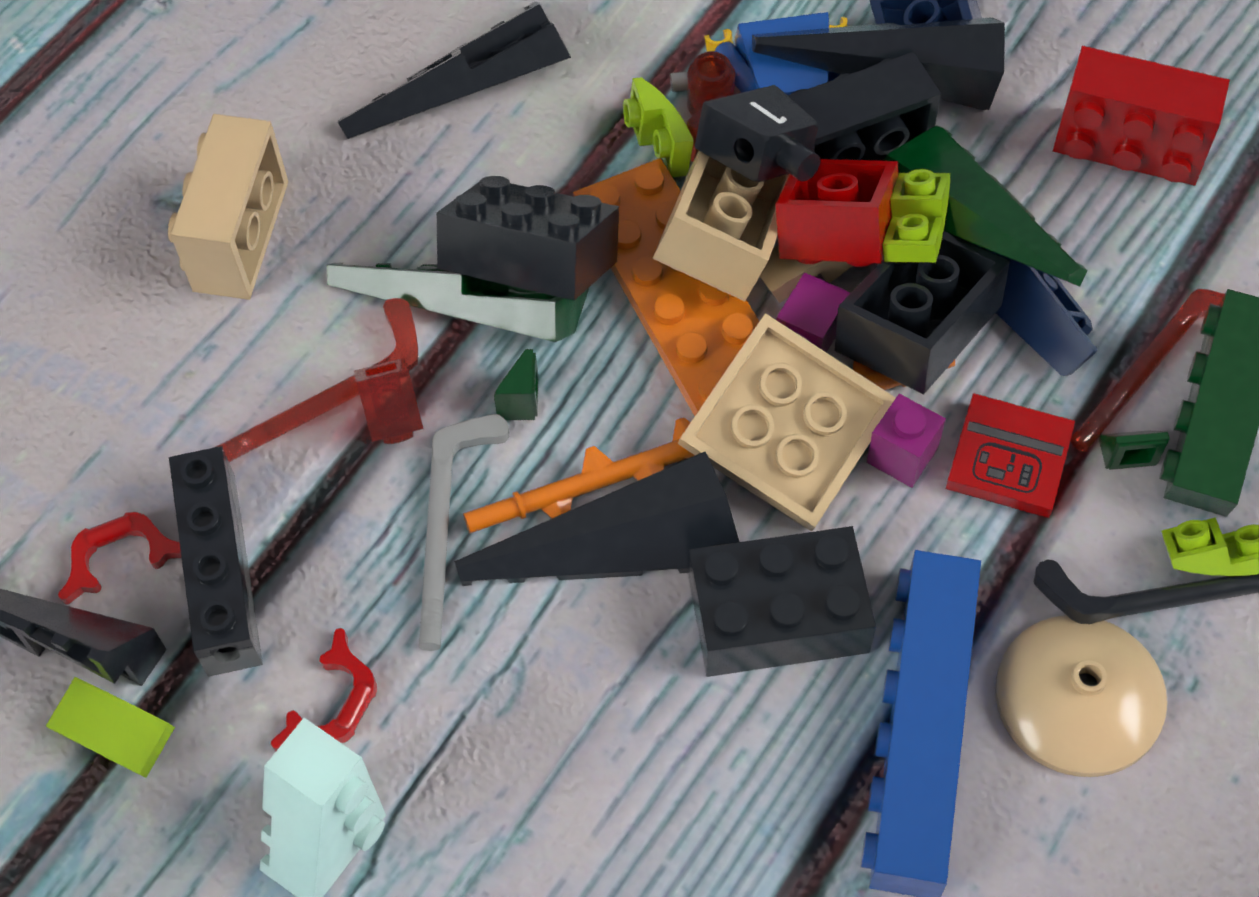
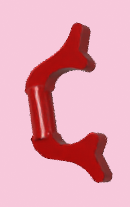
[58,512,181,605]
[271,628,377,752]

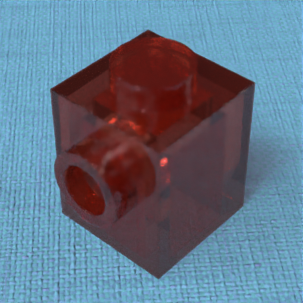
[354,358,424,444]

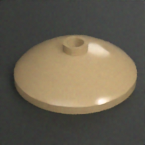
[995,615,1167,777]

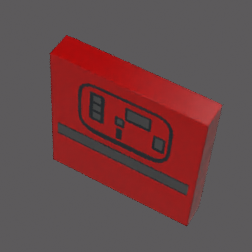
[945,393,1075,518]

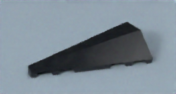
[338,1,571,139]
[752,17,1005,110]
[454,451,740,586]
[0,589,167,686]

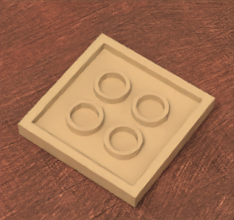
[678,313,896,532]

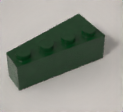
[1159,289,1259,517]

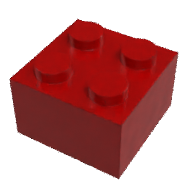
[775,159,898,267]

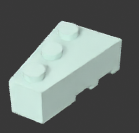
[260,718,386,897]

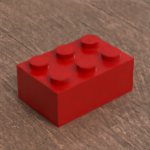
[1052,46,1230,186]

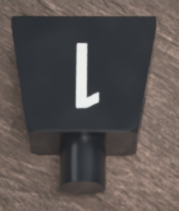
[695,85,820,182]

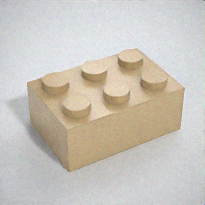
[168,114,289,300]
[653,151,790,301]

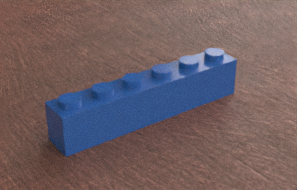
[861,550,981,897]

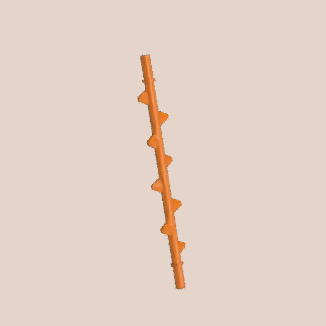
[463,360,955,533]

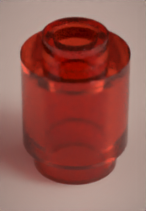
[687,51,735,120]

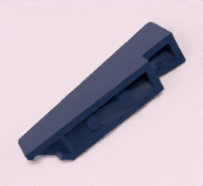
[978,246,1097,376]

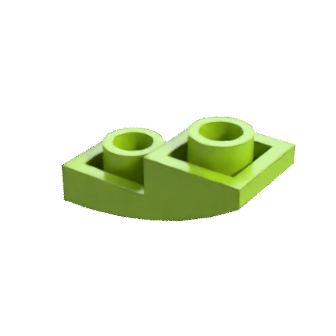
[623,77,694,177]
[883,169,950,263]
[1161,517,1259,576]
[45,677,175,778]

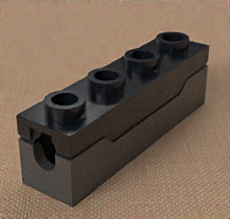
[169,446,263,677]

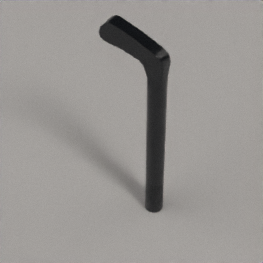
[1033,559,1259,624]

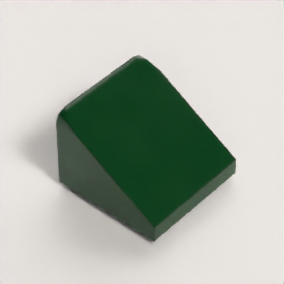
[494,349,539,420]
[1099,431,1170,470]

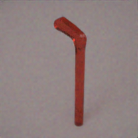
[1070,289,1224,452]
[213,298,419,463]

